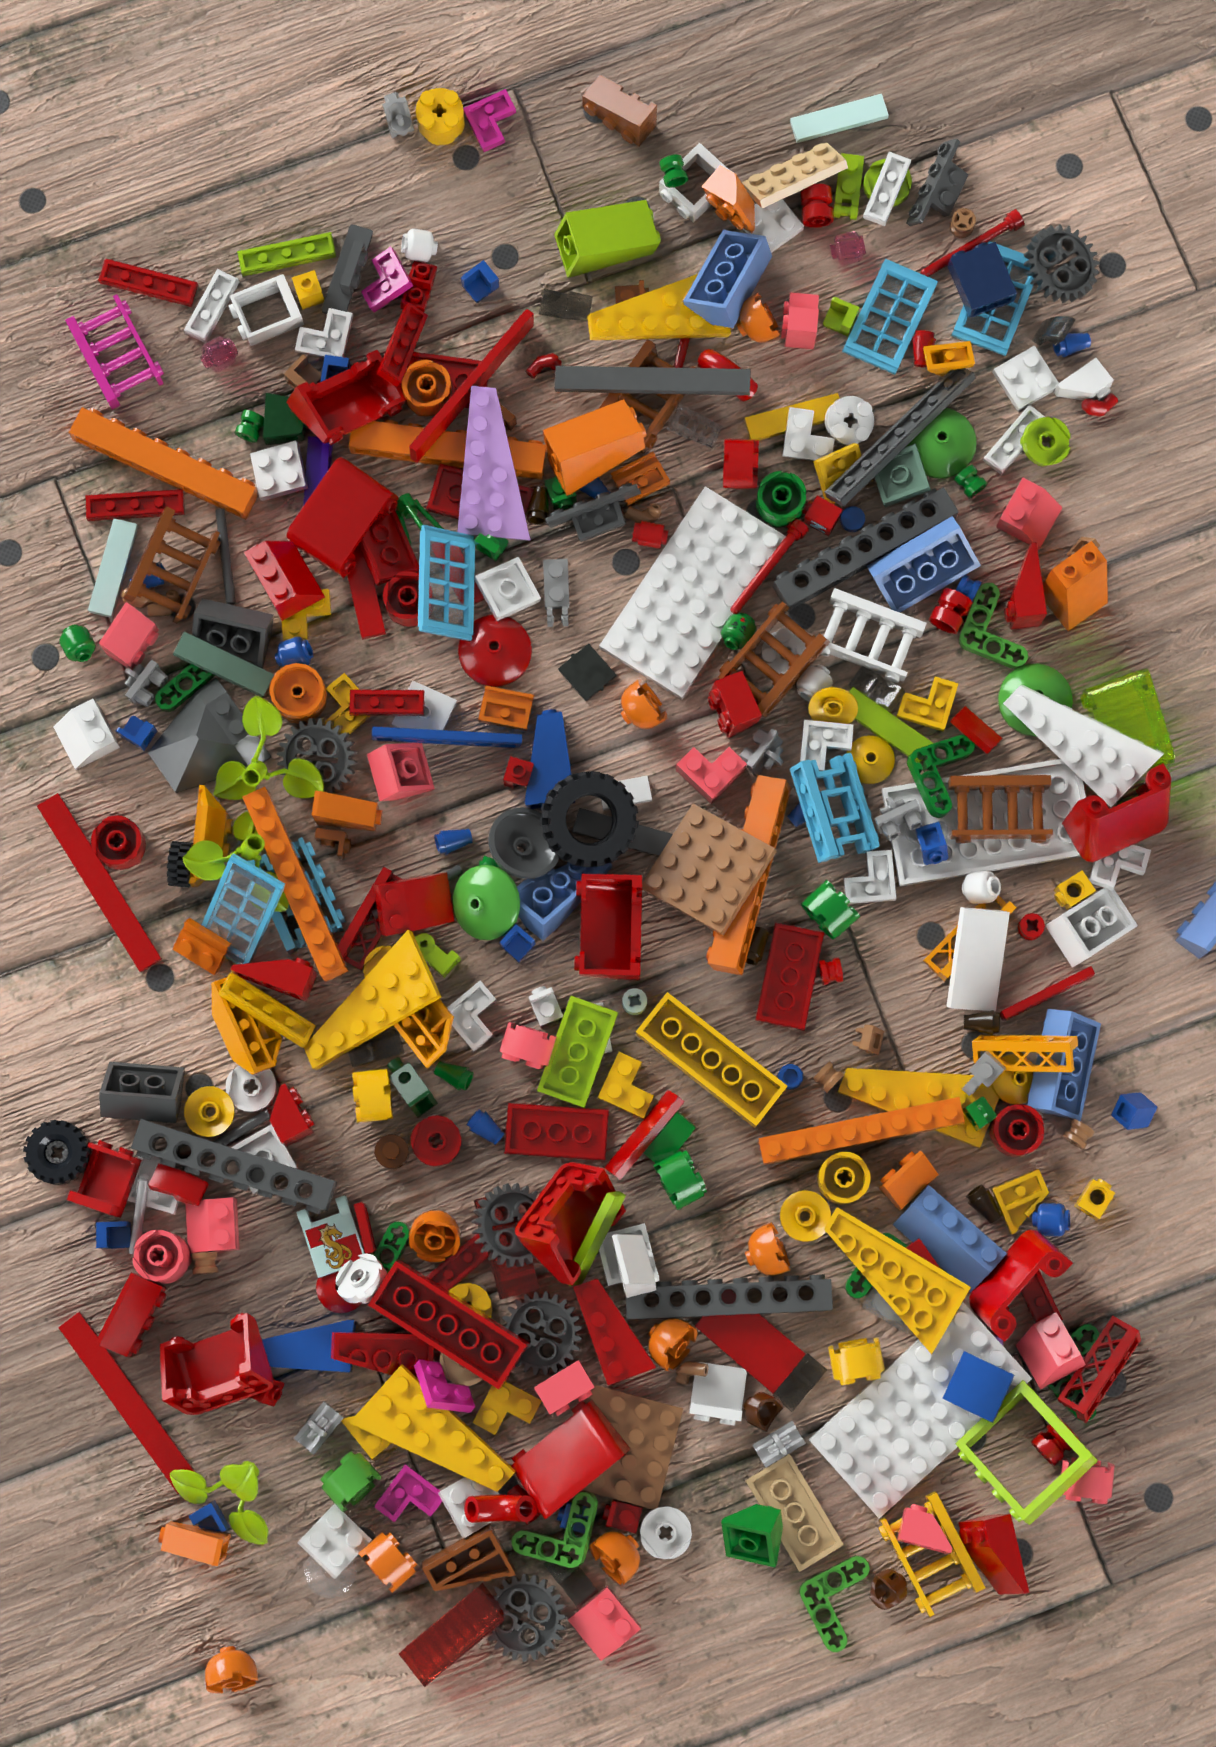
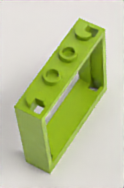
[955,1380,1098,1525]

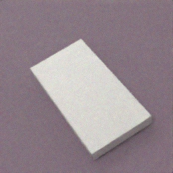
[947,907,1010,1011]

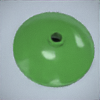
[905,408,977,478]
[998,663,1073,737]
[452,865,520,940]

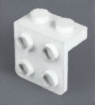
[689,1362,747,1426]

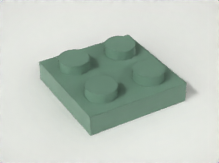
[875,444,931,507]

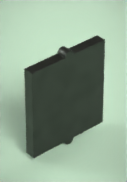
[558,643,617,701]

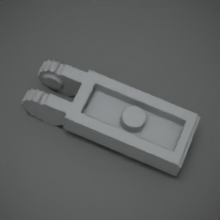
[543,559,570,627]

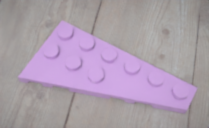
[457,386,531,541]

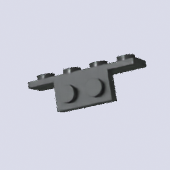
[906,139,969,226]
[322,224,373,314]
[545,483,641,542]

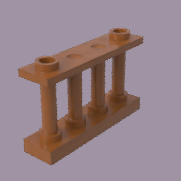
[600,339,696,454]
[123,506,221,624]
[718,601,830,718]
[948,775,1053,843]

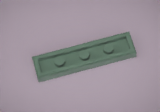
[173,632,274,698]

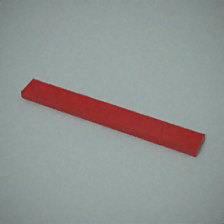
[409,309,534,463]
[37,793,162,972]
[58,1312,195,1494]

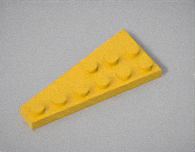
[587,274,731,340]
[303,930,441,1070]
[838,1068,999,1148]
[824,1207,971,1354]
[349,1364,516,1492]

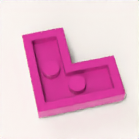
[463,89,516,153]
[361,246,414,313]
[414,1360,475,1413]
[374,1464,442,1522]

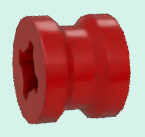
[1017,913,1045,941]
[819,957,843,985]

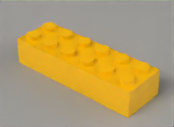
[636,992,787,1128]

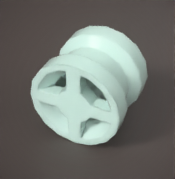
[622,988,647,1015]

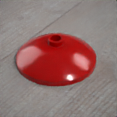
[458,615,532,687]

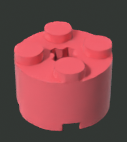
[500,1022,557,1069]
[133,1230,192,1284]
[1061,1457,1115,1504]

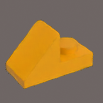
[923,341,975,377]

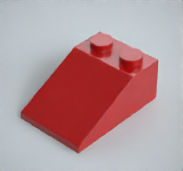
[1004,542,1047,630]
[373,872,455,936]
[230,958,318,1003]
[958,1514,1030,1595]

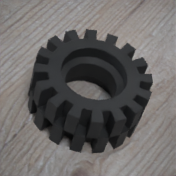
[167,841,193,888]

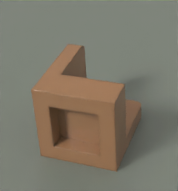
[284,354,321,389]

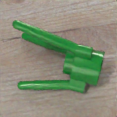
[396,493,444,545]

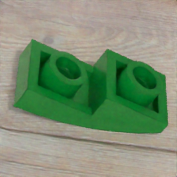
[643,1111,696,1164]

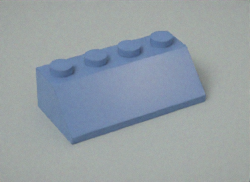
[683,230,772,328]
[867,516,981,613]
[1175,882,1216,959]
[1027,1009,1101,1121]
[893,1185,1007,1293]

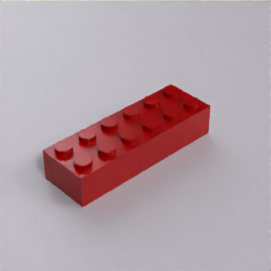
[368,1260,530,1389]

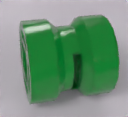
[659,154,688,188]
[234,410,264,443]
[954,464,988,499]

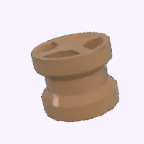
[950,208,976,238]
[813,1061,844,1093]
[1062,1119,1095,1150]
[192,1252,218,1274]

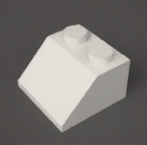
[53,699,120,770]
[612,1234,660,1298]

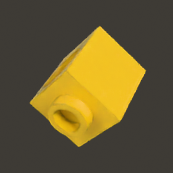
[292,270,324,310]
[1054,870,1096,911]
[1074,1178,1115,1220]

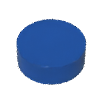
[840,506,865,532]
[778,1064,803,1090]

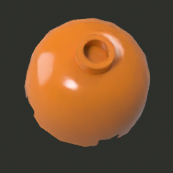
[736,292,781,343]
[621,679,668,729]
[409,1210,460,1262]
[745,1222,791,1276]
[648,1318,698,1371]
[589,1531,640,1585]
[205,1646,258,1694]

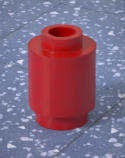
[632,521,669,549]

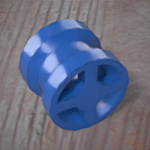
[956,574,982,601]

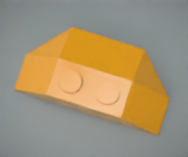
[189,785,233,887]
[211,977,282,1075]
[393,998,454,1068]

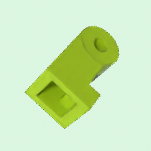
[415,933,461,978]

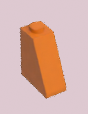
[312,791,383,832]
[158,1521,231,1566]

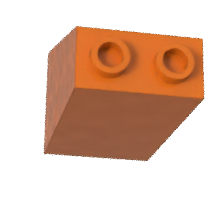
[542,399,647,496]
[1043,541,1108,632]

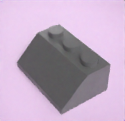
[192,598,274,669]
[99,1062,185,1123]

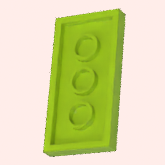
[537,996,618,1108]

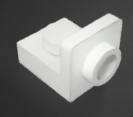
[529,986,563,1027]

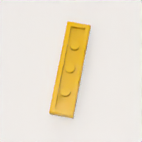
[744,393,840,440]
[218,972,316,1048]

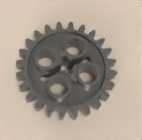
[1024,224,1100,303]
[277,718,358,798]
[471,1183,538,1268]
[502,1291,583,1375]
[482,1574,568,1662]

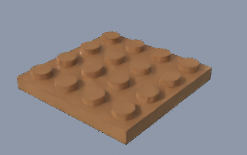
[642,804,777,936]
[578,1384,683,1510]

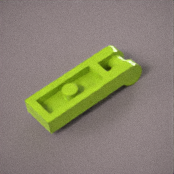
[833,153,864,220]

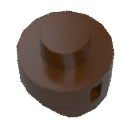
[374,1134,409,1169]
[744,1392,783,1432]
[870,1569,907,1610]

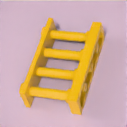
[878,1491,985,1617]

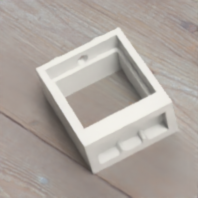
[659,143,729,223]
[228,274,304,346]

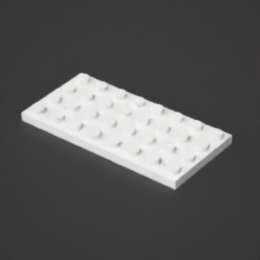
[599,487,786,700]
[881,759,1086,887]
[809,1302,1032,1518]

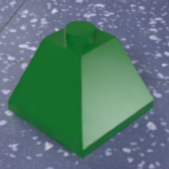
[721,1504,783,1568]

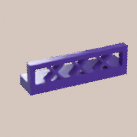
[303,436,333,506]

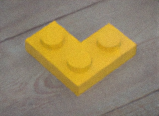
[282,589,331,641]
[325,673,371,734]
[896,676,959,732]
[598,1052,654,1119]
[473,1382,542,1435]

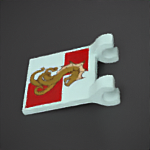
[296,1195,365,1278]

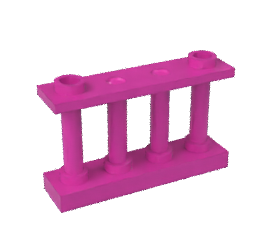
[65,294,164,410]

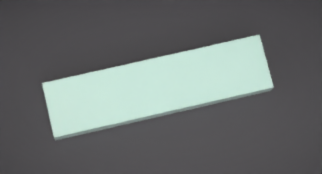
[790,94,889,143]
[88,519,138,618]

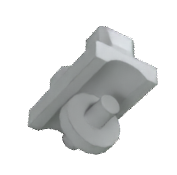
[382,92,414,138]
[124,659,169,707]
[740,728,784,776]
[875,797,922,841]
[294,1401,344,1455]
[752,1421,806,1468]

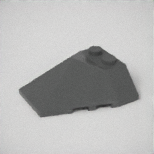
[148,678,271,793]

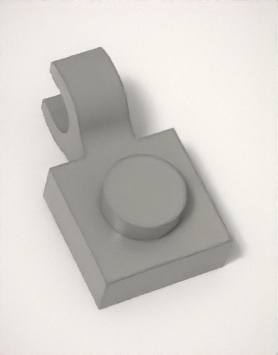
[962,1051,1006,1096]

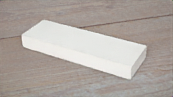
[863,152,911,226]
[184,269,239,343]
[983,404,1045,475]

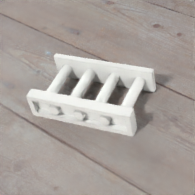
[820,588,927,683]

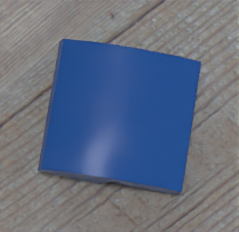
[942,1351,1015,1423]

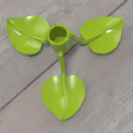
[213,696,324,800]
[183,810,289,912]
[170,1461,268,1545]

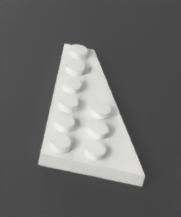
[1003,685,1165,807]

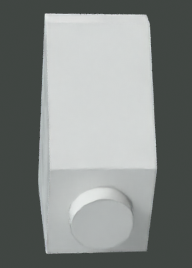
[1054,358,1114,401]

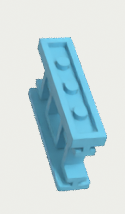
[790,753,880,863]
[248,837,346,955]

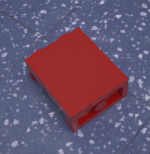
[67,1140,142,1218]

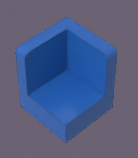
[461,260,499,303]
[320,355,351,382]
[116,715,158,751]
[499,924,536,963]
[1111,1092,1157,1130]
[96,1221,131,1249]
[189,1500,230,1532]

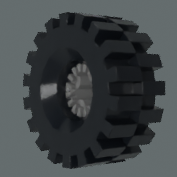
[23,1120,91,1185]

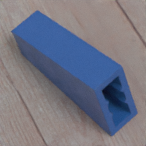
[525,709,575,809]
[262,1320,356,1372]

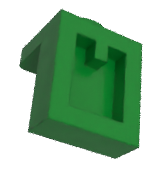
[544,477,577,510]
[474,533,509,562]
[962,1097,997,1131]

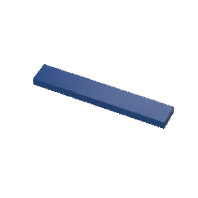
[371,727,522,748]

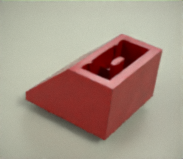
[708,671,762,739]
[269,1083,315,1147]

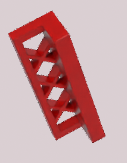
[338,866,403,971]
[1058,1316,1141,1423]

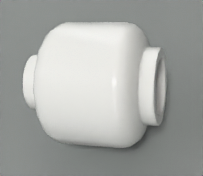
[401,229,438,263]
[796,664,833,701]
[962,871,1001,904]

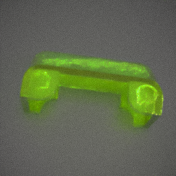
[1080,668,1175,777]

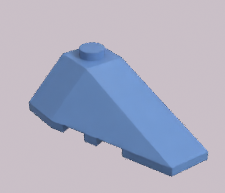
[517,862,612,941]

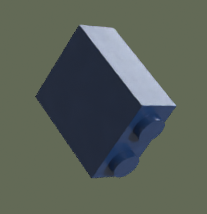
[948,242,1017,318]

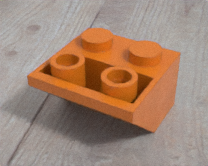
[701,165,755,233]
[879,1150,939,1211]

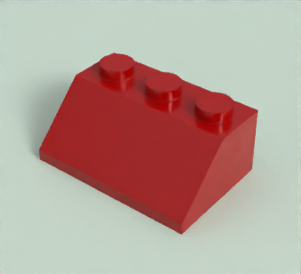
[244,540,325,621]
[95,1272,167,1357]

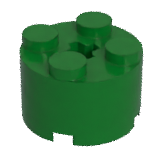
[756,471,806,528]
[801,880,860,940]
[653,1150,707,1211]

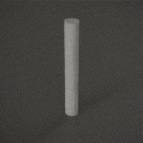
[129,1178,149,1255]

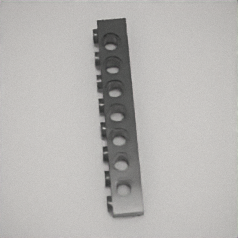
[773,487,959,612]
[131,1119,337,1214]
[626,1274,833,1320]

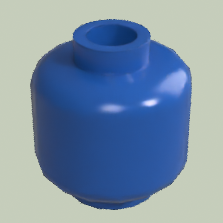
[275,637,314,667]
[1032,1203,1070,1237]

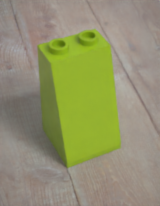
[554,200,661,278]

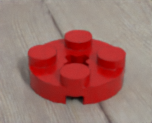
[411,1115,462,1167]

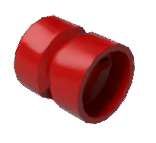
[800,184,834,228]
[929,588,973,634]
[1031,1418,1079,1466]

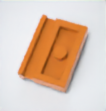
[611,451,670,506]
[478,686,534,731]
[172,918,232,975]

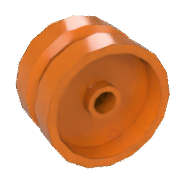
[269,663,328,724]

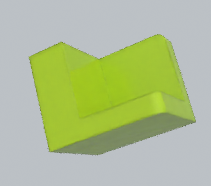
[823,297,860,337]

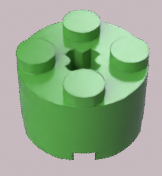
[320,1451,382,1512]

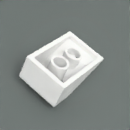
[1045,888,1138,968]

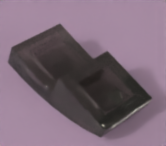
[539,289,593,320]
[1032,316,1075,346]
[848,666,906,712]
[348,1029,405,1067]
[772,1353,827,1412]
[544,1551,599,1608]

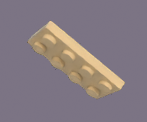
[742,142,848,208]
[745,1454,844,1572]

